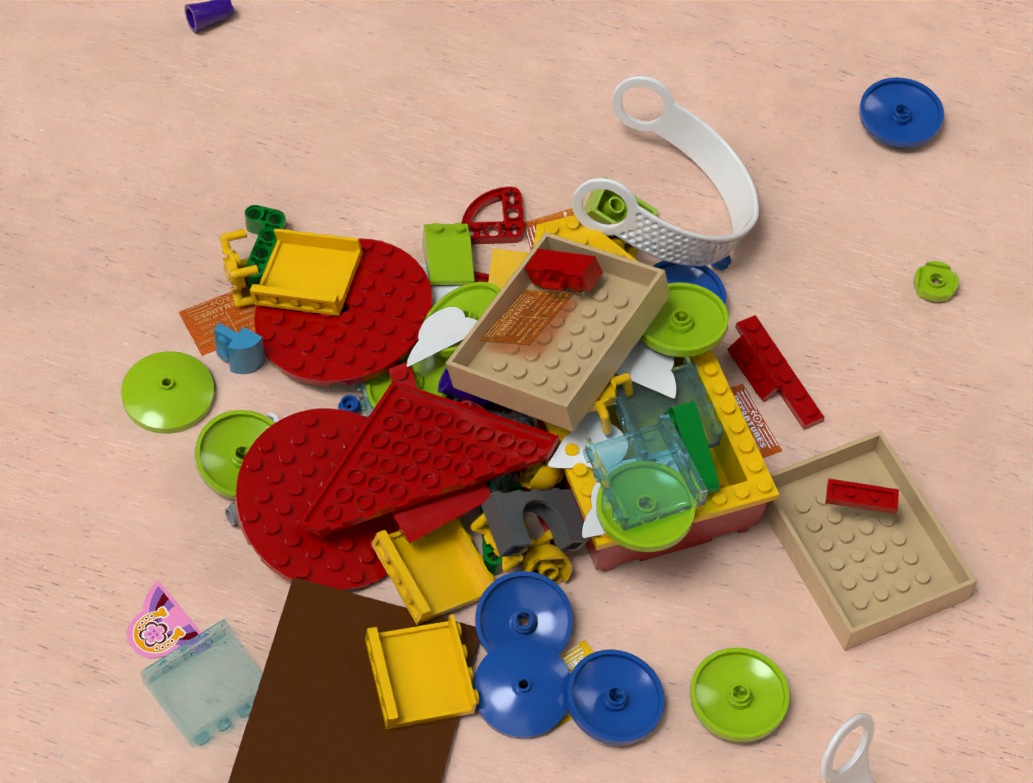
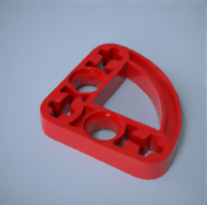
[461,186,524,245]

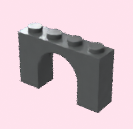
[481,488,590,557]

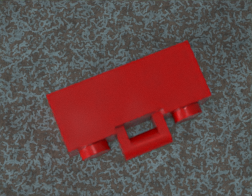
[525,249,603,292]

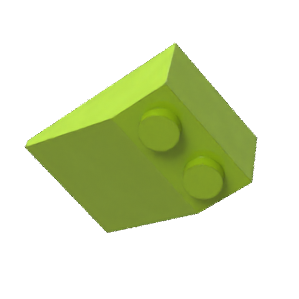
[584,177,658,225]
[422,223,474,285]

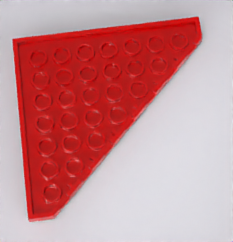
[298,381,560,536]

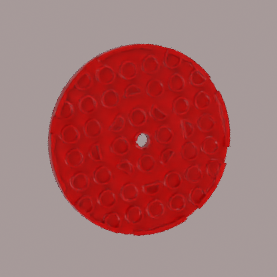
[254,238,433,386]
[235,408,398,591]

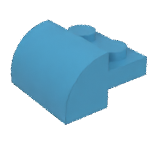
[214,323,265,374]

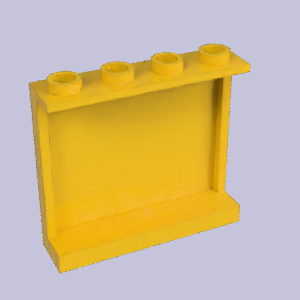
[250,229,363,316]
[371,517,495,625]
[365,614,479,729]

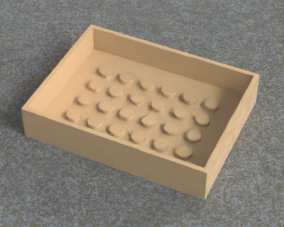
[445,232,670,432]
[763,430,977,651]

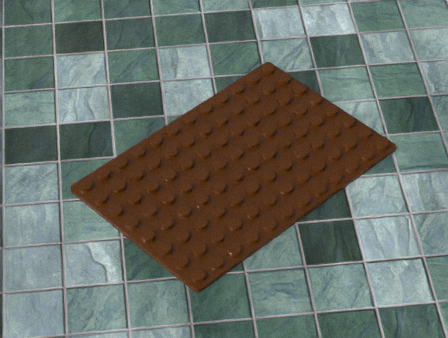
[228,578,479,783]

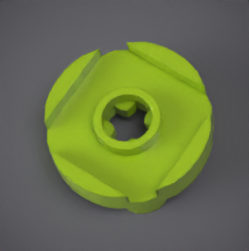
[913,261,959,303]

